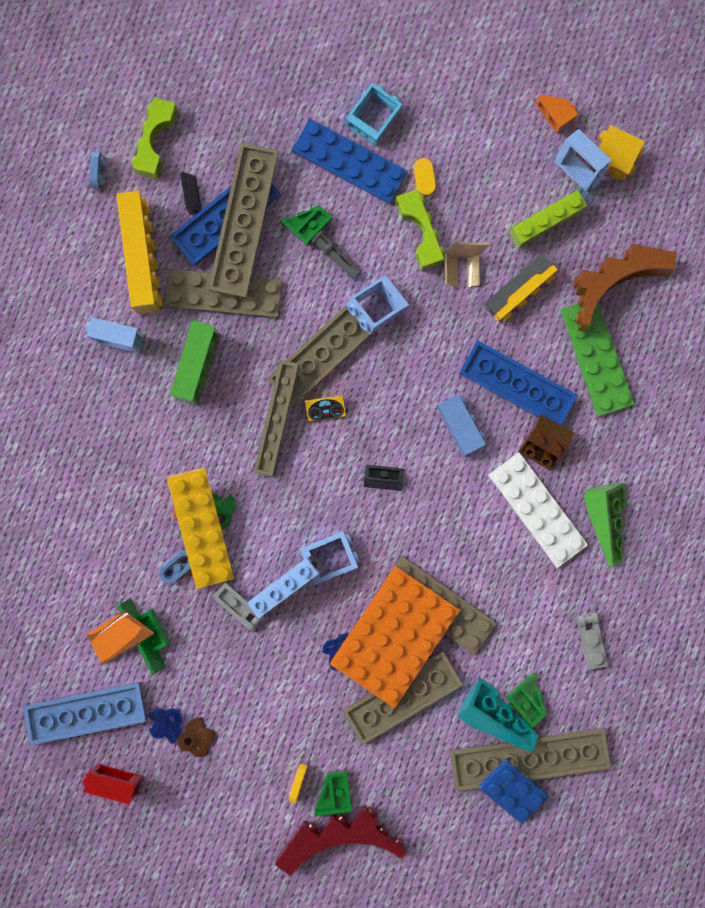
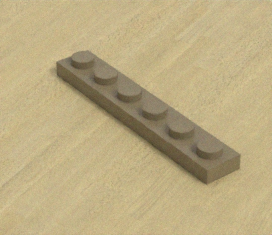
[254,360,300,477]

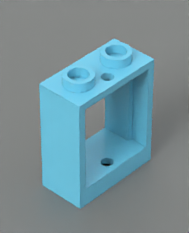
[346,83,403,146]

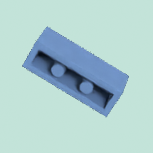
[437,394,486,457]

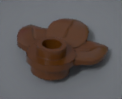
[177,717,216,757]

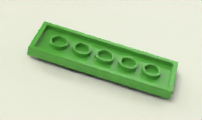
[560,302,634,417]

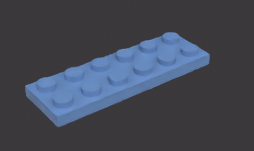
[23,682,147,745]

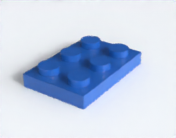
[479,759,549,824]

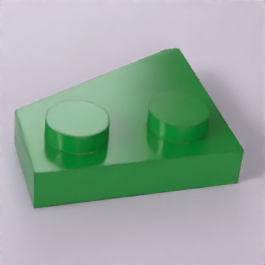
[281,205,333,247]
[505,673,546,728]
[314,770,352,817]

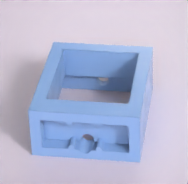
[554,129,612,191]
[347,275,409,335]
[86,317,144,354]
[300,531,360,585]

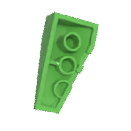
[584,483,626,567]

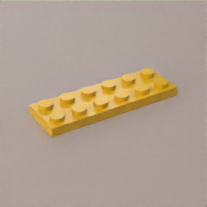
[166,467,234,589]

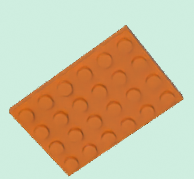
[330,566,460,709]

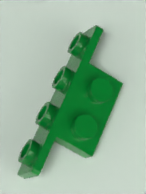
[117,599,171,675]

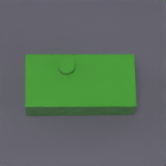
[170,320,219,406]

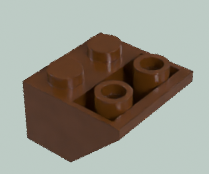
[518,414,574,471]

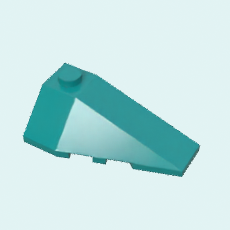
[457,678,538,752]

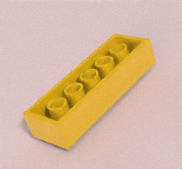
[116,190,163,315]

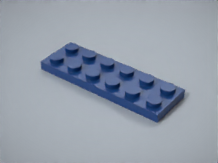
[292,118,408,205]
[169,184,281,267]
[459,340,578,425]

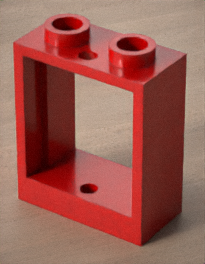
[82,764,142,805]

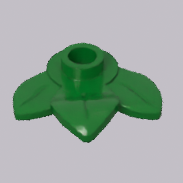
[212,493,236,529]

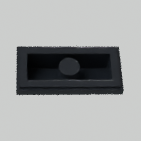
[180,172,202,214]
[363,465,404,491]

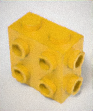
[598,125,645,181]

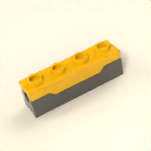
[483,253,558,322]

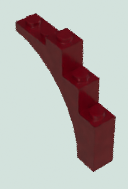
[274,805,406,877]

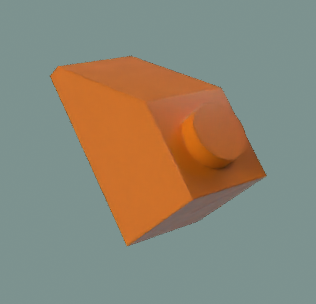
[535,95,578,133]

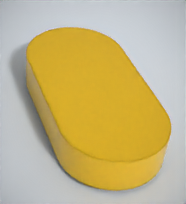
[414,158,435,197]
[288,763,308,804]

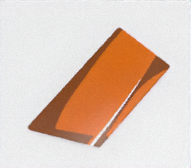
[87,611,154,665]

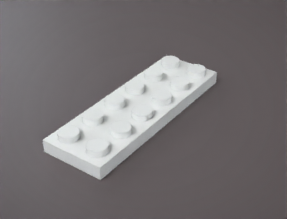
[488,452,588,568]

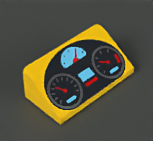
[305,396,346,422]

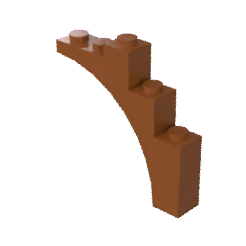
[573,244,677,332]

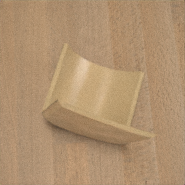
[445,241,490,287]

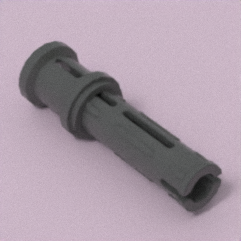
[311,230,361,280]

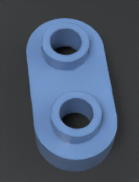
[90,152,106,190]
[160,550,191,583]

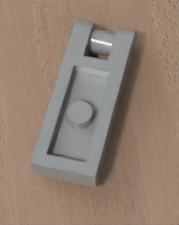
[213,582,266,632]
[576,612,608,670]

